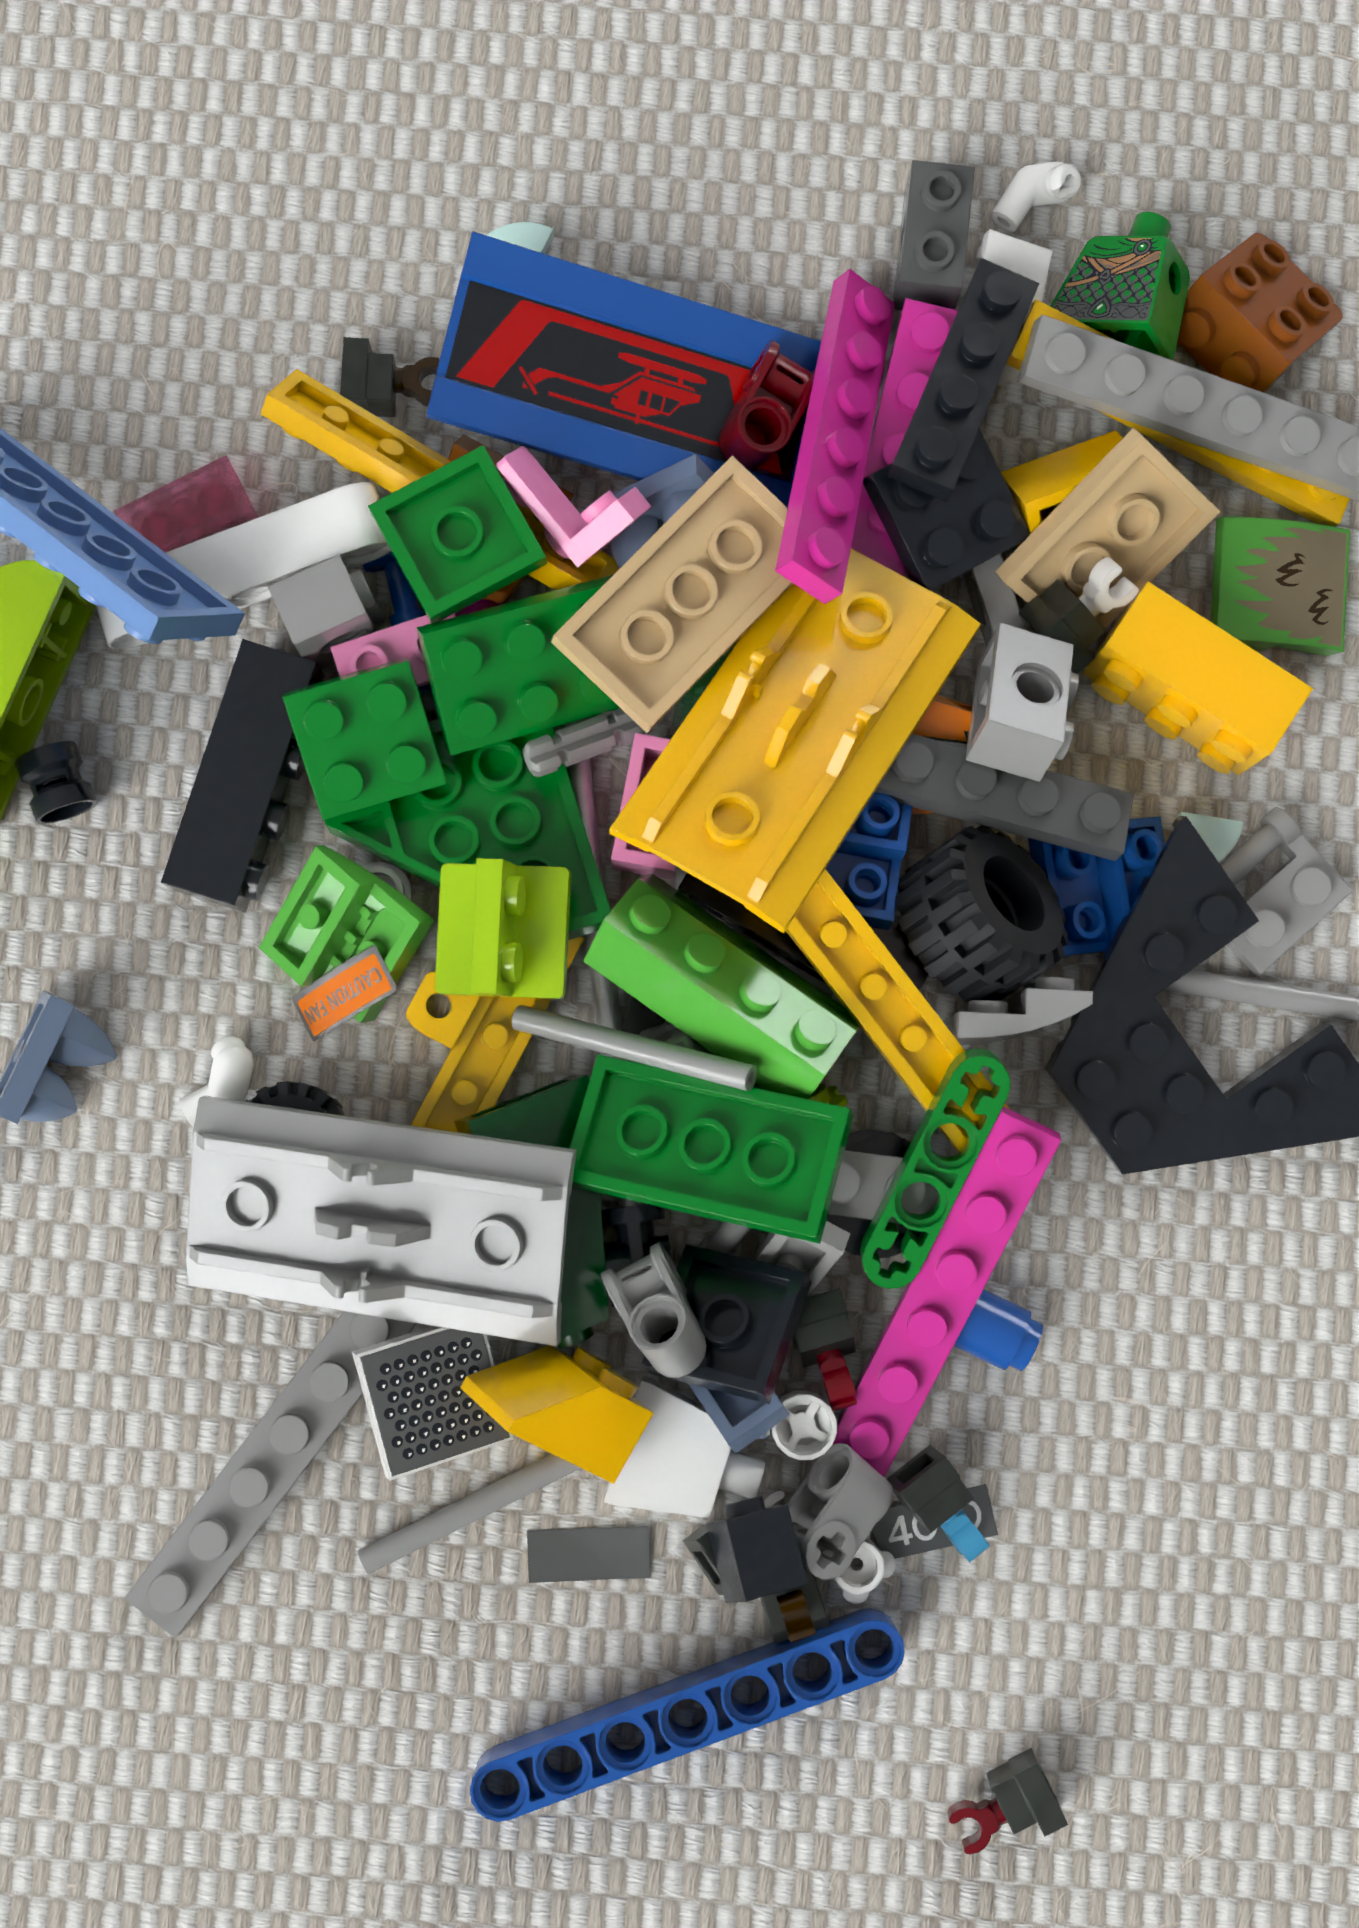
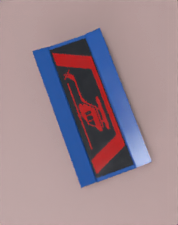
[426,231,821,508]

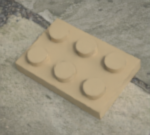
[995,427,1221,628]

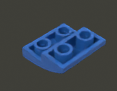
[826,793,912,930]
[1028,816,1165,957]

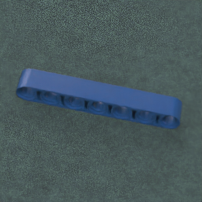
[470,1608,905,1822]

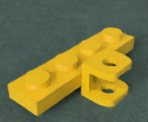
[406,936,584,1132]

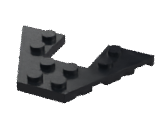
[1045,816,1359,1175]

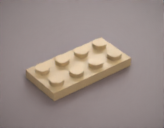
[551,456,793,733]

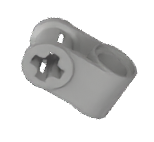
[601,1241,707,1378]
[788,1443,894,1580]

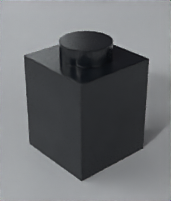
[706,1496,808,1603]

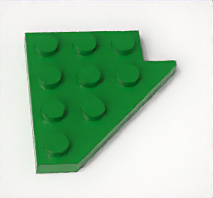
[324,719,611,940]

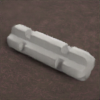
[522,708,646,777]

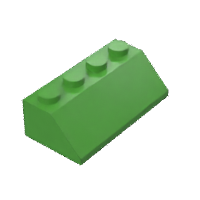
[583,873,859,1099]

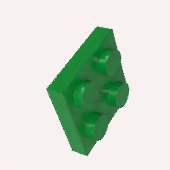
[368,445,547,623]
[282,657,447,820]

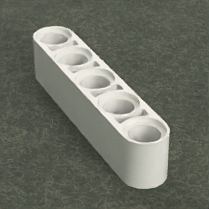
[96,482,391,649]

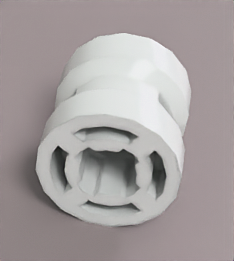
[771,1388,837,1460]

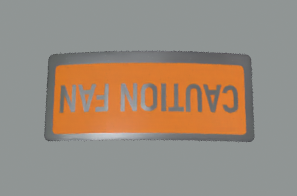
[292,945,397,1042]

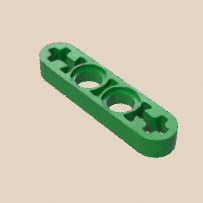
[860,1048,1011,1289]

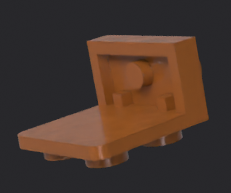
[1177,233,1343,393]

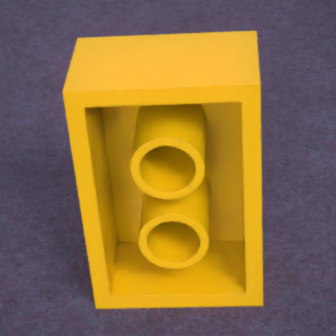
[1082,581,1314,775]

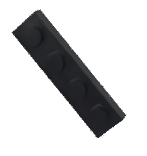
[887,258,1040,502]

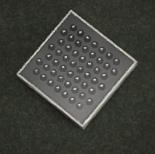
[352,1326,514,1481]

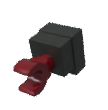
[792,1288,857,1411]
[947,1748,1068,1855]

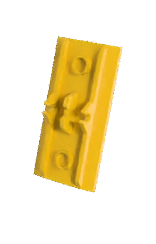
[609,548,981,933]

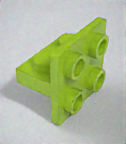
[435,858,571,999]

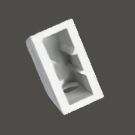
[604,1376,765,1517]

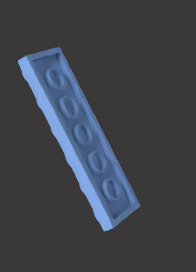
[0,428,245,644]

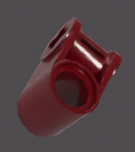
[719,339,816,470]

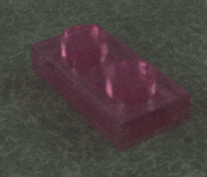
[114,455,259,552]

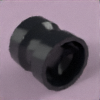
[14,741,98,824]

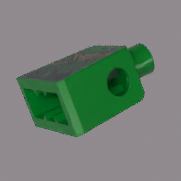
[1050,211,1190,360]

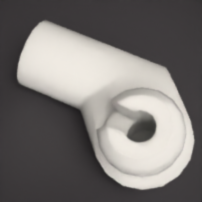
[990,162,1081,232]
[179,1036,254,1127]

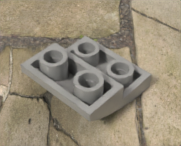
[943,977,1093,1045]

